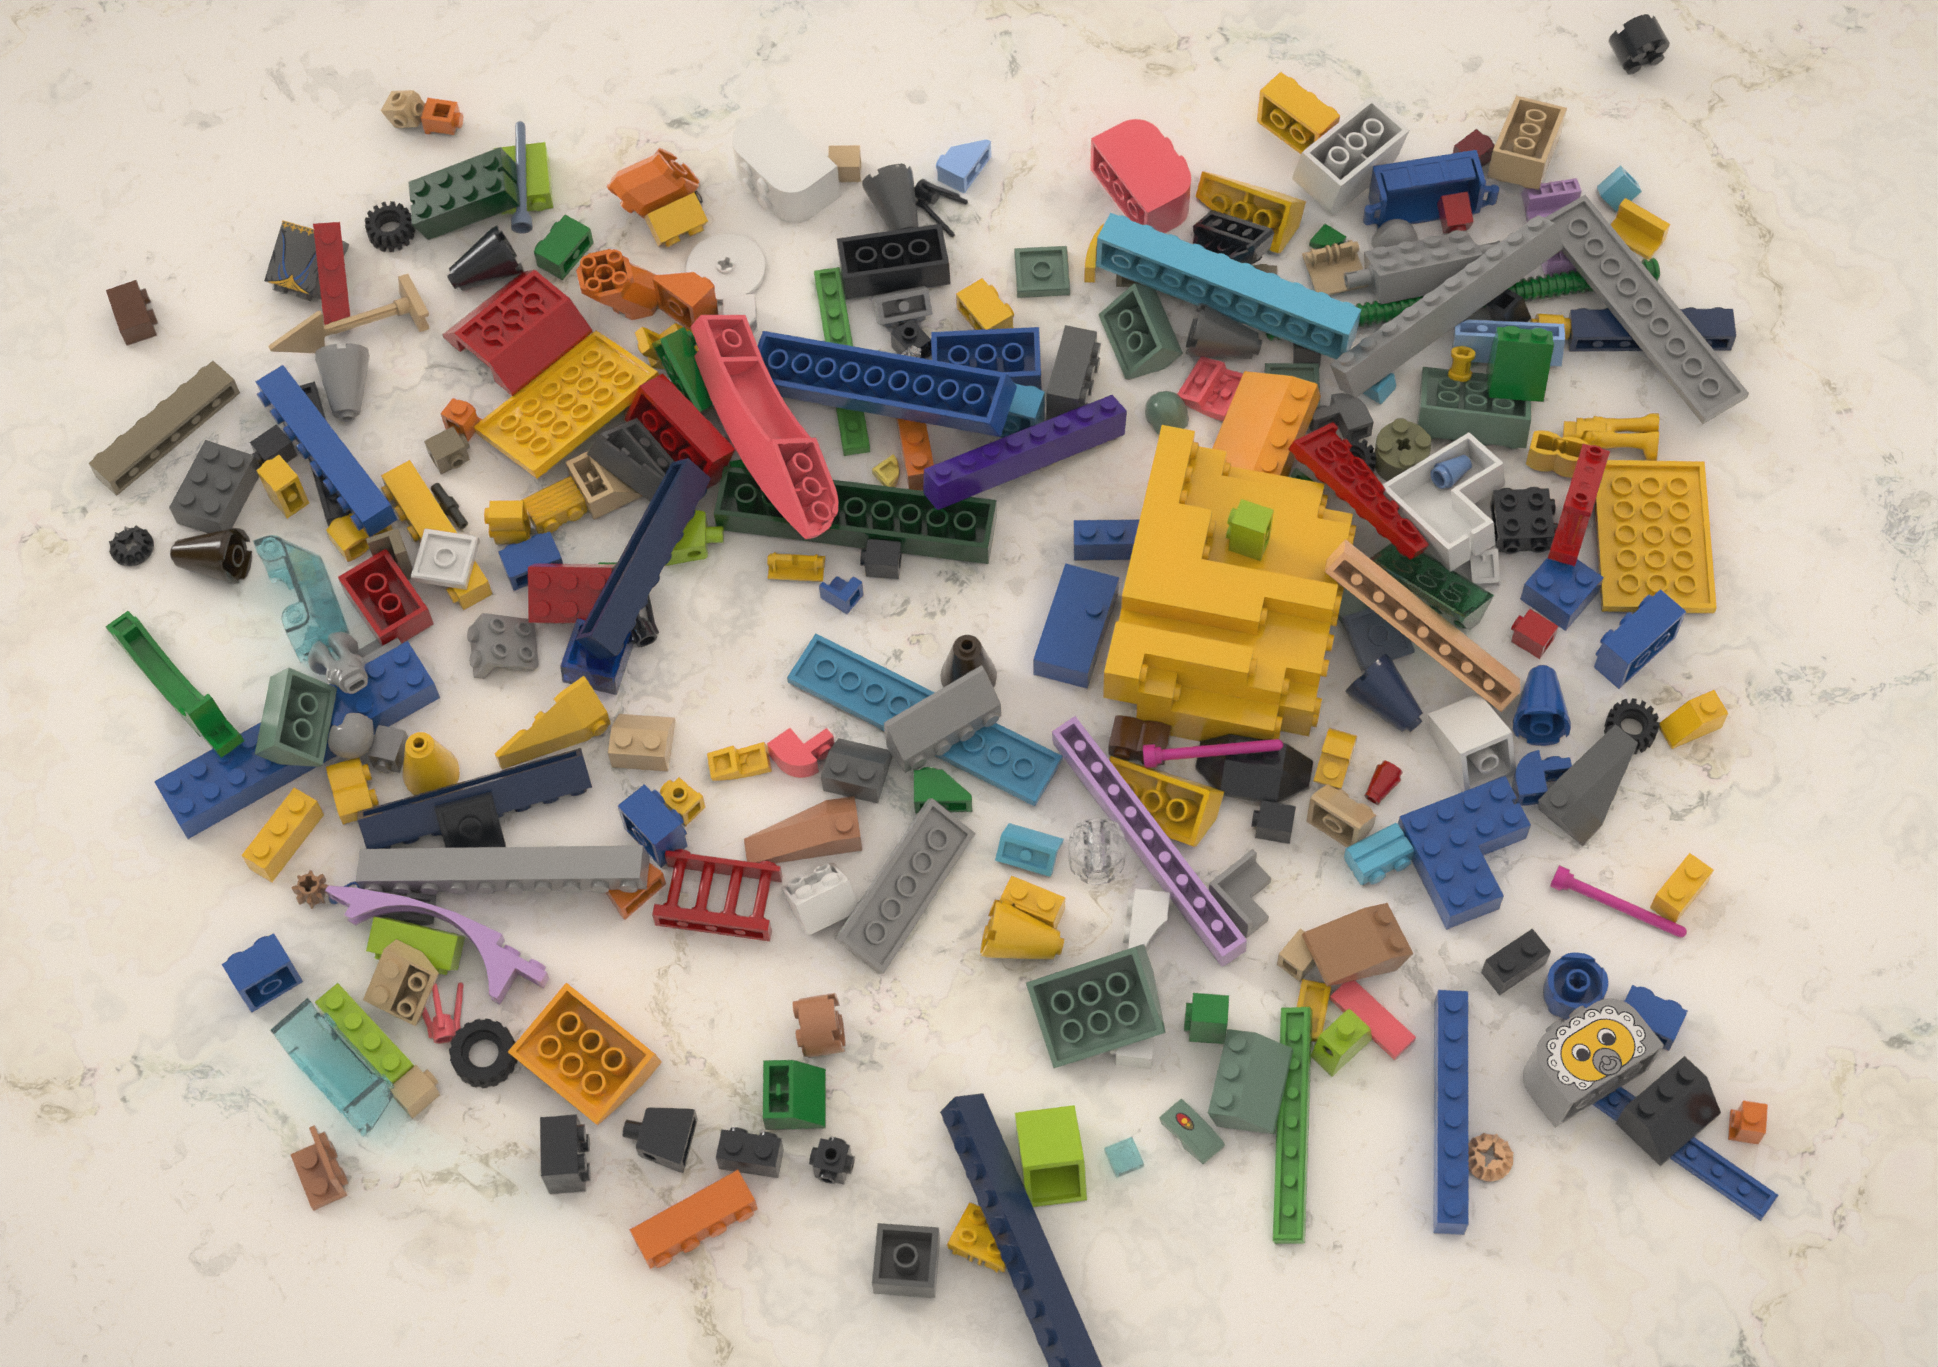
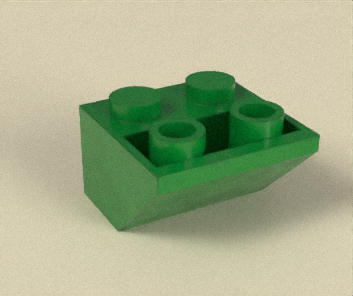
[763,1060,826,1130]

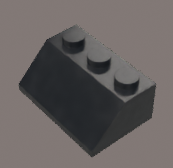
[1615,1056,1721,1166]

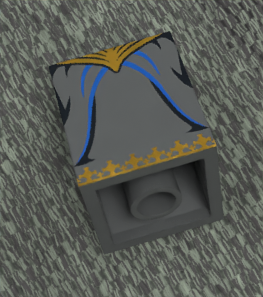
[264,220,349,301]

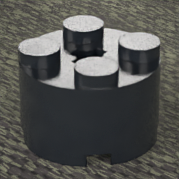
[1609,14,1670,75]

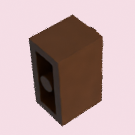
[106,280,158,346]

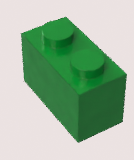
[533,214,594,280]
[1184,993,1229,1044]

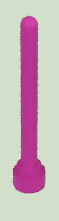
[1143,739,1283,768]
[1550,865,1687,938]

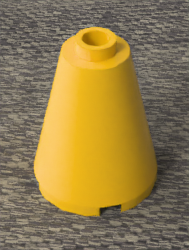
[402,732,460,795]
[980,899,1064,960]

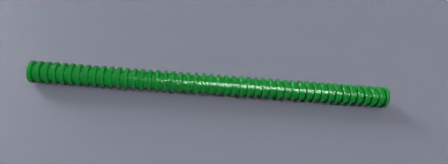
[1265,258,1660,341]

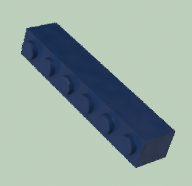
[1568,307,1736,352]

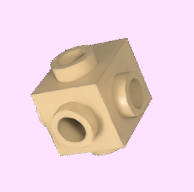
[380,90,425,128]

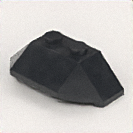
[1193,210,1274,265]
[1195,734,1313,803]

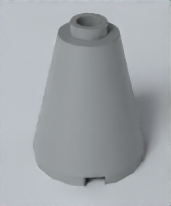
[315,343,370,422]

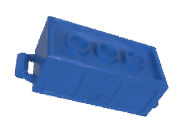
[1363,150,1500,229]

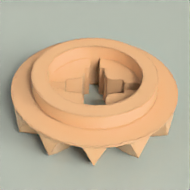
[1468,1132,1514,1181]

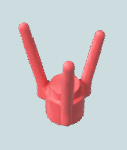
[422,982,464,1044]

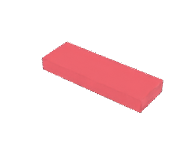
[1329,980,1416,1060]

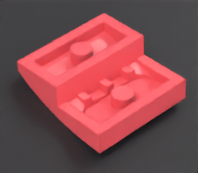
[1177,357,1243,421]

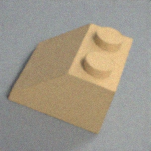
[608,714,676,771]
[1306,784,1376,847]

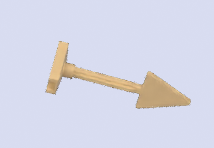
[268,274,429,353]

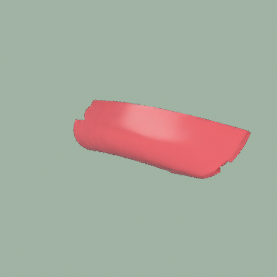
[691,315,838,539]

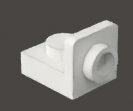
[1470,547,1501,584]

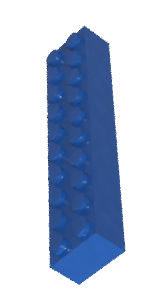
[757,331,1017,437]
[154,641,440,839]

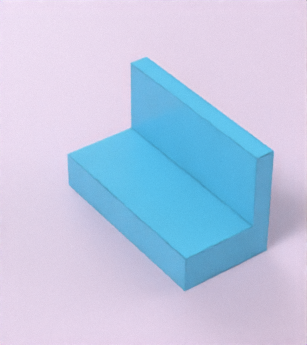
[995,823,1064,877]

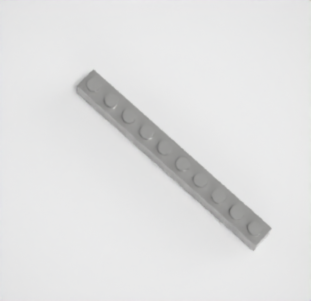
[1330,215,1563,398]
[355,845,650,895]

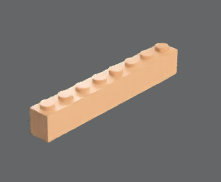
[1325,539,1520,712]

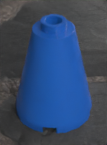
[1512,665,1571,746]

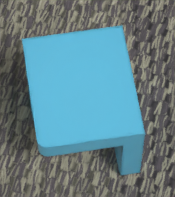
[1597,165,1642,212]

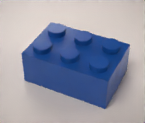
[1594,589,1686,689]

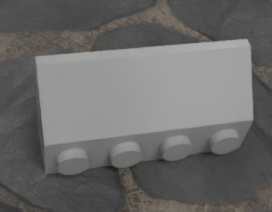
[884,665,1001,773]

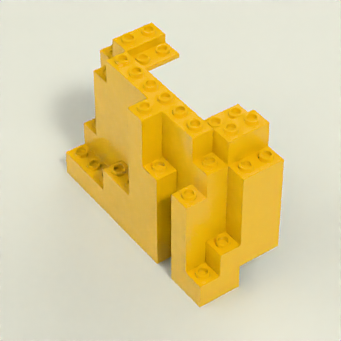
[1103,425,1357,742]

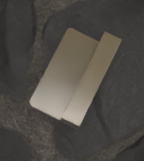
[366,528,413,580]

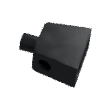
[622,1107,698,1173]

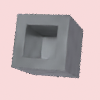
[368,725,408,773]

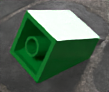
[1486,326,1554,402]

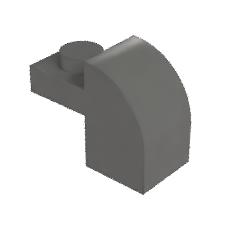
[1309,393,1374,441]

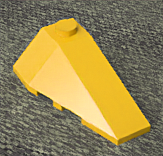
[1195,171,1306,253]
[494,676,611,769]
[1109,756,1224,847]

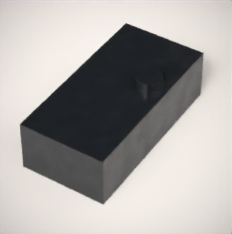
[837,224,951,299]

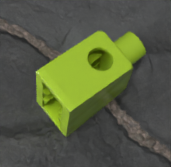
[665,510,724,566]
[1311,1009,1372,1077]

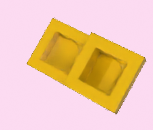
[1084,224,1104,283]
[707,742,772,781]

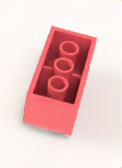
[1090,119,1191,233]

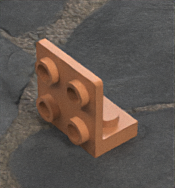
[290,1125,349,1211]

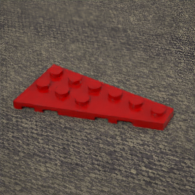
[1288,422,1429,560]

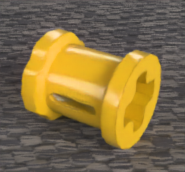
[1448,346,1476,382]

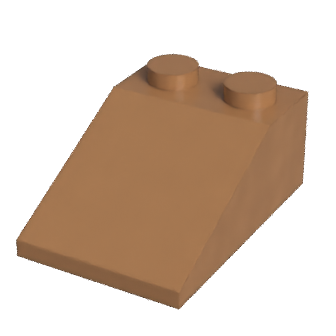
[1302,903,1414,986]

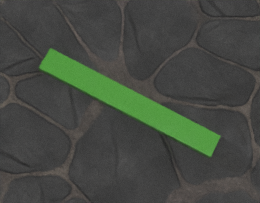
[814,267,870,456]
[1273,1007,1312,1244]

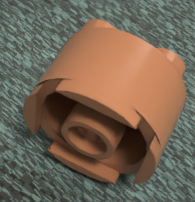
[792,993,846,1058]

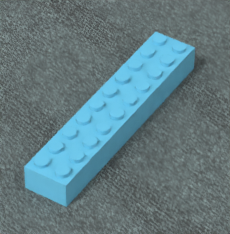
[1096,213,1361,359]

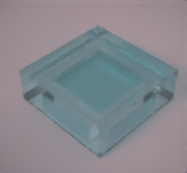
[1104,1137,1144,1178]

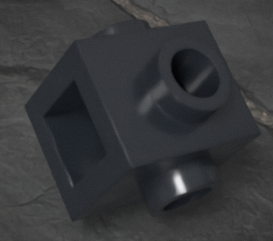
[809,1137,855,1184]

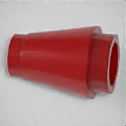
[1364,760,1403,805]

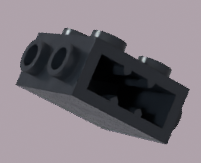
[1490,487,1558,554]

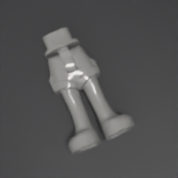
[308,632,368,694]

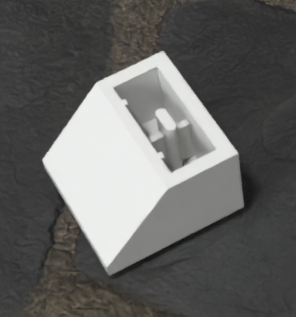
[781,863,858,936]

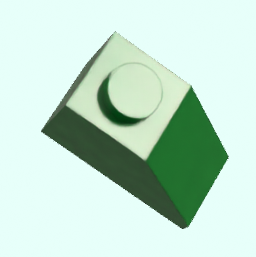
[914,767,972,813]

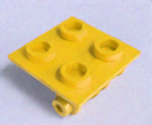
[947,1202,1007,1273]

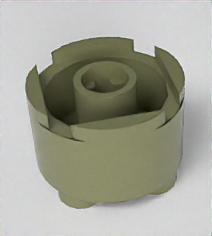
[1374,418,1431,482]

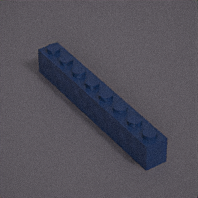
[575,458,711,659]
[357,748,592,849]

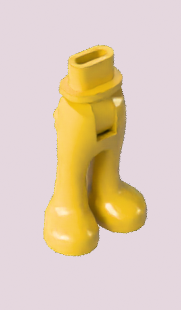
[1563,413,1659,461]

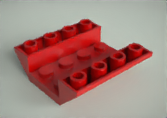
[442,270,593,396]

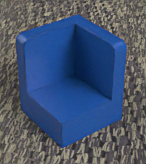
[819,576,864,615]

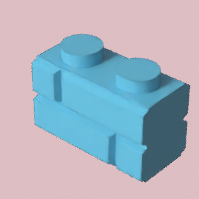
[1344,823,1414,885]

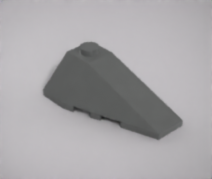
[1538,724,1638,846]

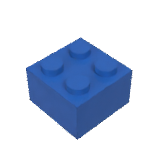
[1520,557,1604,631]
[618,784,688,868]
[221,933,303,1013]

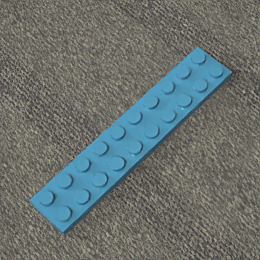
[787,633,1063,806]

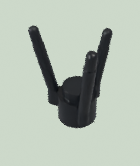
[915,179,968,237]
[627,595,659,647]

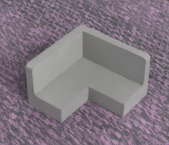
[1208,849,1271,938]

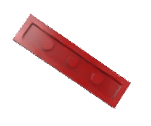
[313,222,350,325]

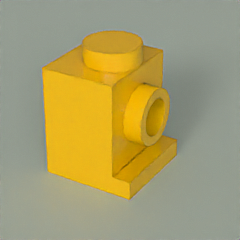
[660,777,706,827]

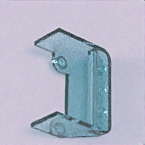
[270,998,394,1137]

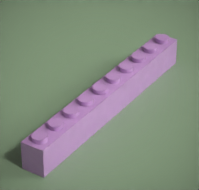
[1052,716,1247,967]

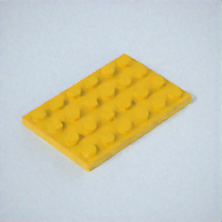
[473,330,659,479]
[1595,460,1717,613]

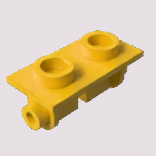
[767,552,825,582]

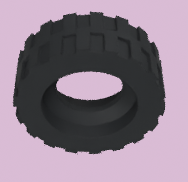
[449,1018,518,1089]

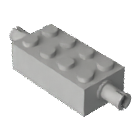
[1344,230,1500,304]

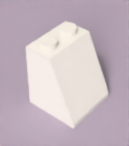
[1428,693,1516,792]

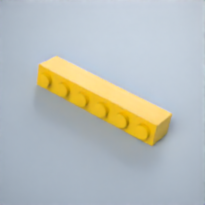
[381,460,493,610]

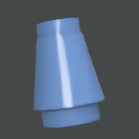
[1430,455,1472,489]

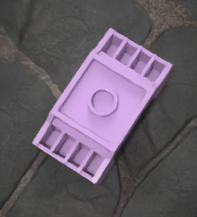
[1521,178,1582,276]

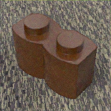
[1108,715,1171,766]

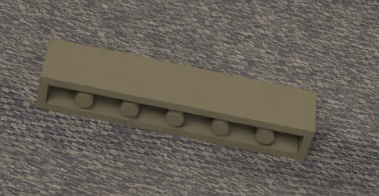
[89,361,240,496]

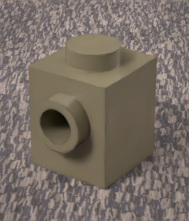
[424,426,470,474]

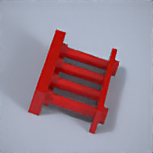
[1548,444,1610,566]
[652,849,783,942]

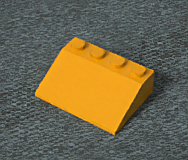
[1212,371,1321,477]
[508,983,662,1126]

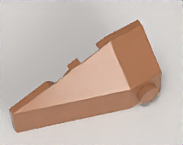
[744,796,862,863]

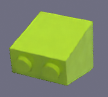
[1015,1105,1087,1207]

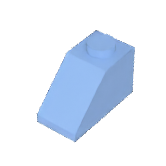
[936,139,992,194]

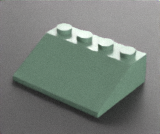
[1417,366,1531,449]
[1026,944,1166,1068]

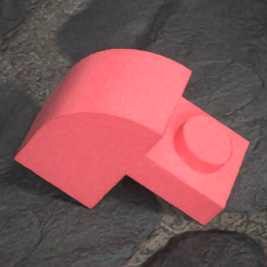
[767,728,834,778]

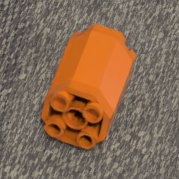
[607,148,700,219]
[576,249,658,320]

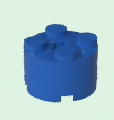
[1543,952,1608,1020]

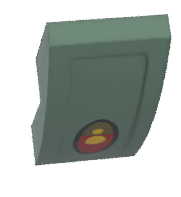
[1159,1099,1225,1164]

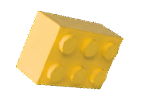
[1257,72,1340,154]

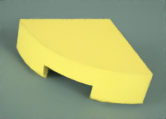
[872,454,899,487]

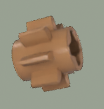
[292,870,328,909]

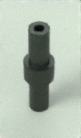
[430,483,468,529]

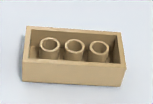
[1487,96,1567,190]

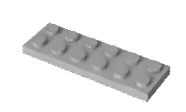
[835,798,976,974]

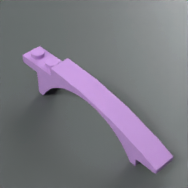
[325,886,550,1005]

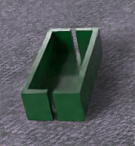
[408,147,520,240]

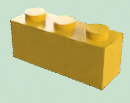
[241,787,324,882]

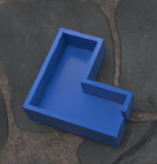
[1398,776,1531,930]

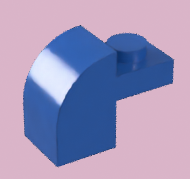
[1512,750,1572,806]

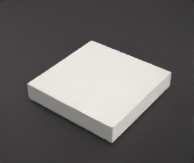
[411,529,480,590]

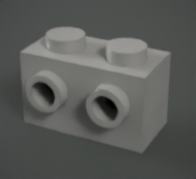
[872,286,933,328]

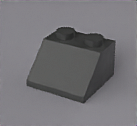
[821,738,892,804]

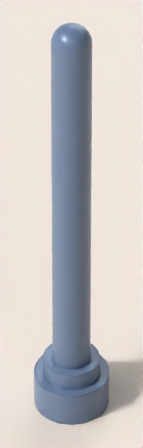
[511,121,532,234]

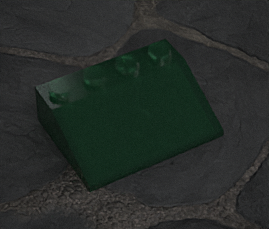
[1369,543,1494,630]

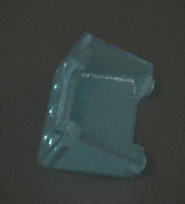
[253,535,350,663]

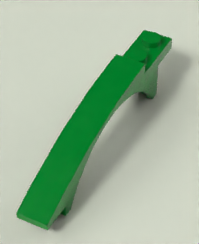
[105,611,245,758]

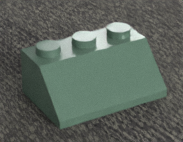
[1098,283,1183,380]
[255,668,337,767]
[1208,1029,1293,1134]

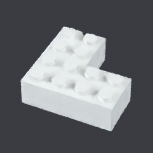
[1383,433,1505,572]

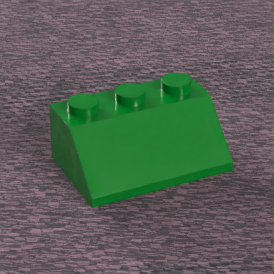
[651,327,713,412]

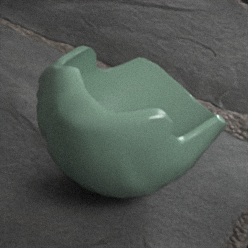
[1145,391,1189,434]

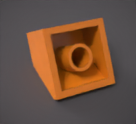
[653,272,718,330]

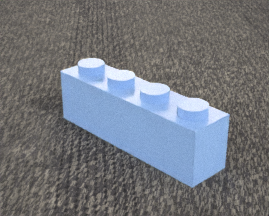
[1452,319,1565,367]

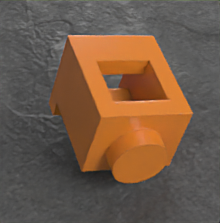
[421,98,463,135]
[441,398,482,442]
[1728,1100,1768,1144]

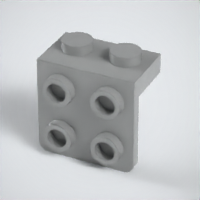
[467,613,539,679]

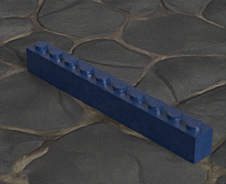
[940,1093,1102,1367]

